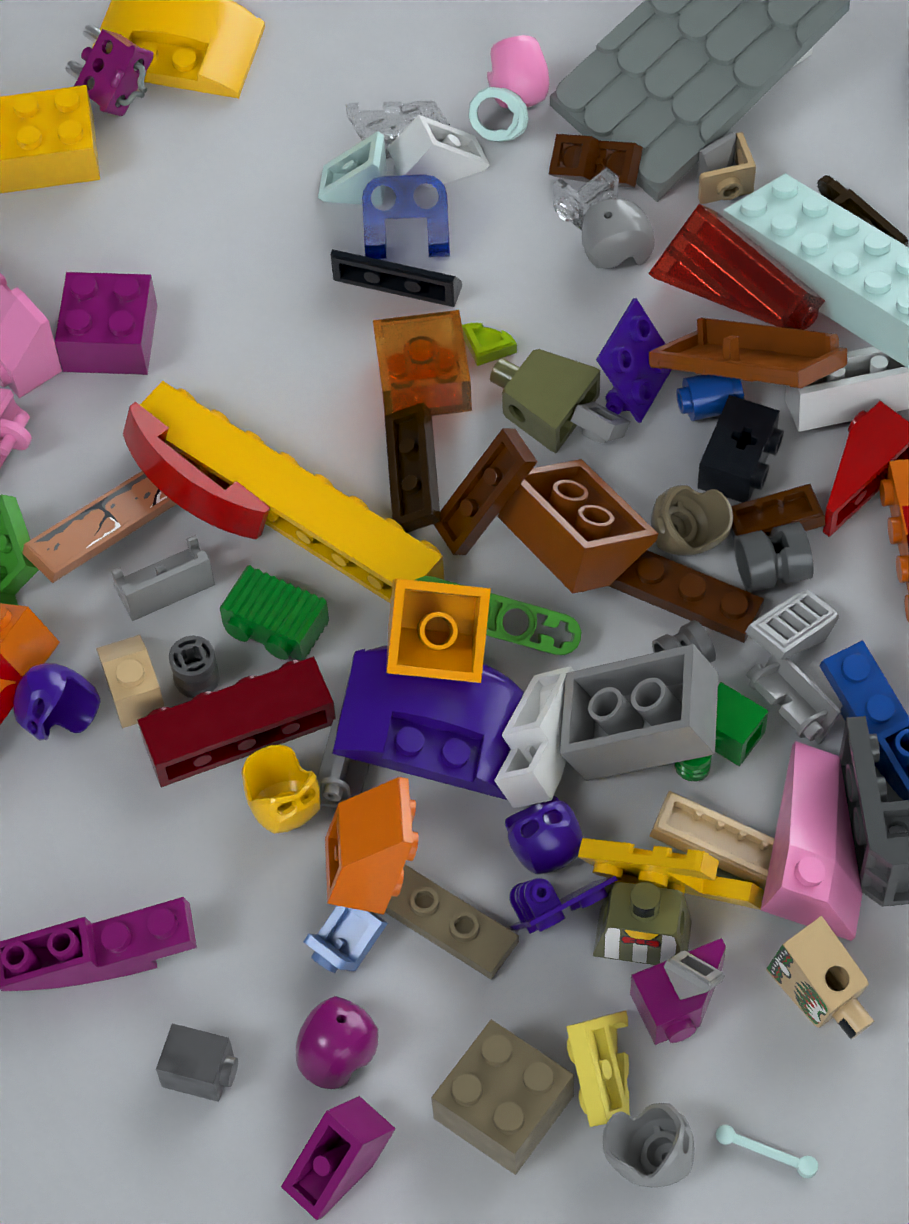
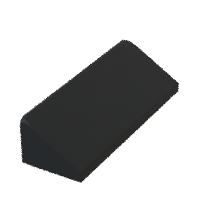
[330,249,462,307]

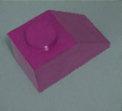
[630,938,726,1045]
[281,1096,396,1220]

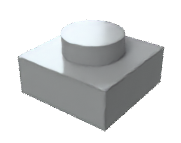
[571,402,631,443]

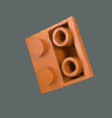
[325,777,419,915]

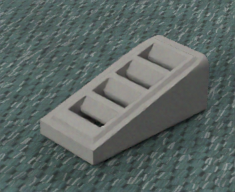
[745,590,839,660]

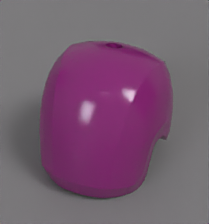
[296,996,378,1089]

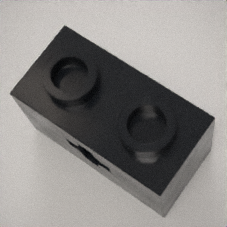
[697,395,784,503]

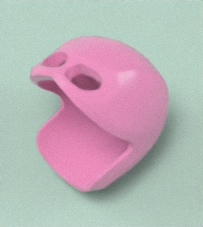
[487,35,549,109]

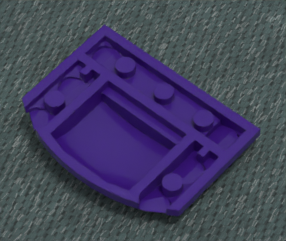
[332,645,524,800]

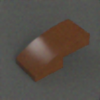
[548,134,643,188]

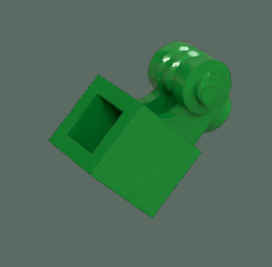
[674,682,768,782]

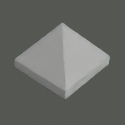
[664,950,725,1000]

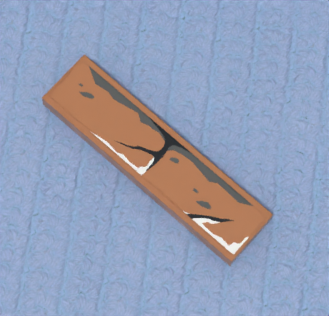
[22,471,176,583]

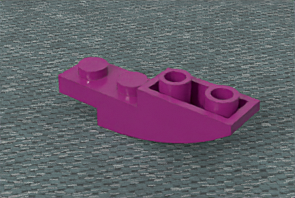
[0,897,197,991]

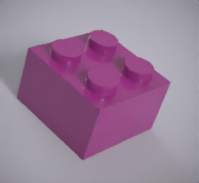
[55,272,158,375]

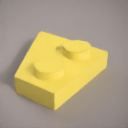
[566,1010,630,1127]

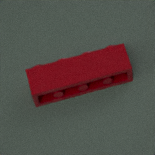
[137,656,336,787]

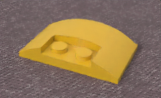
[92,0,265,99]

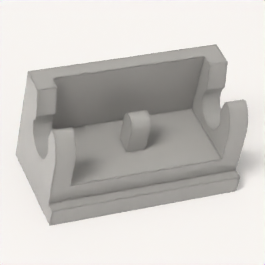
[112,535,215,621]

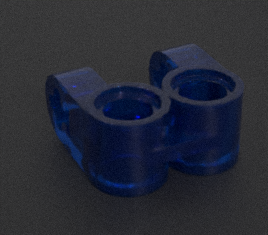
[362,174,450,260]

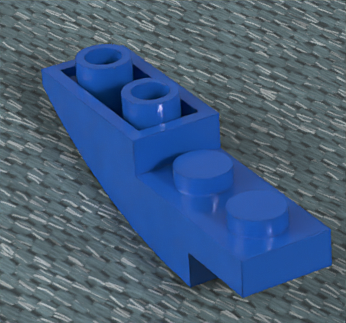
[819,640,909,801]

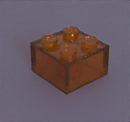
[373,310,472,416]

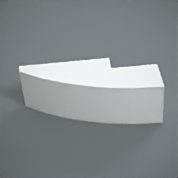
[494,666,574,808]

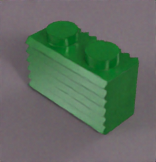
[220,565,329,660]

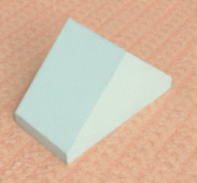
[318,131,387,206]

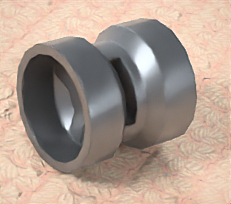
[652,620,716,663]
[169,635,220,698]

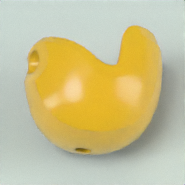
[241,745,321,834]

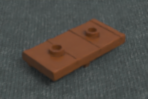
[649,317,847,389]

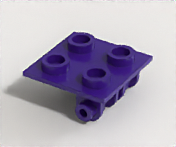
[596,298,672,423]
[509,876,617,934]

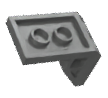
[839,716,909,907]

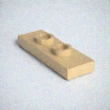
[649,791,774,889]

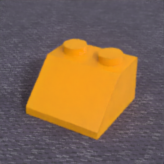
[386,578,491,683]

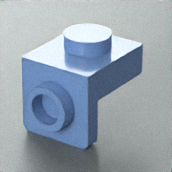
[303,906,388,973]

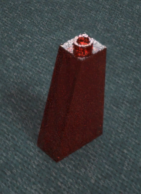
[648,204,825,330]

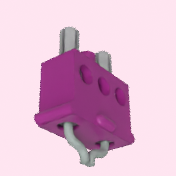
[65,24,153,116]

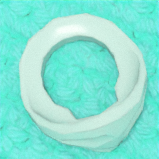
[468,87,529,142]

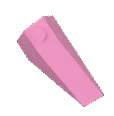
[0,273,62,398]
[761,741,862,941]

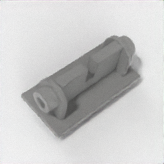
[747,655,841,744]
[317,719,370,808]

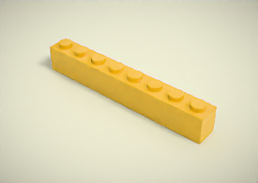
[140,381,444,604]

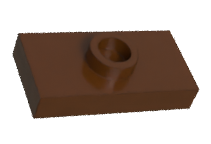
[731,484,825,539]

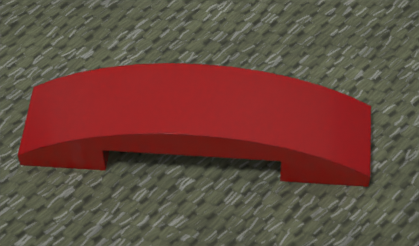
[123,402,270,539]

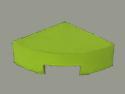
[461,322,517,366]

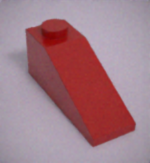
[823,401,909,537]

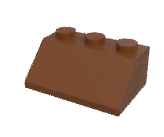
[498,459,659,594]

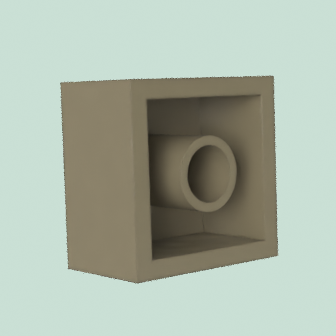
[431,1019,574,1175]

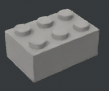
[560,644,718,781]

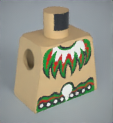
[766,916,874,1040]

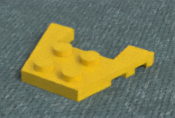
[578,838,764,910]

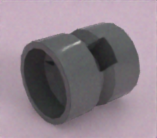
[734,521,814,593]

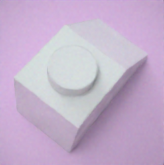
[387,115,490,188]

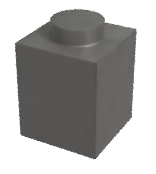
[156,1023,238,1102]

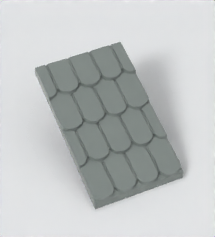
[550,0,850,202]

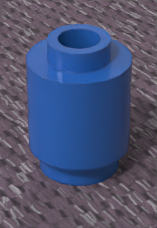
[676,375,744,421]

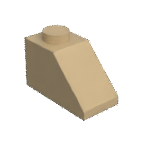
[96,635,165,728]

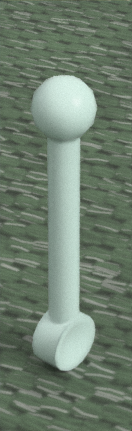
[715,1124,818,1178]

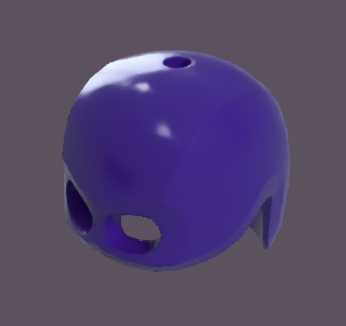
[14,663,100,741]
[505,796,583,875]

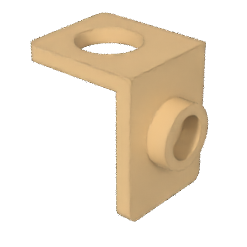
[698,132,756,204]

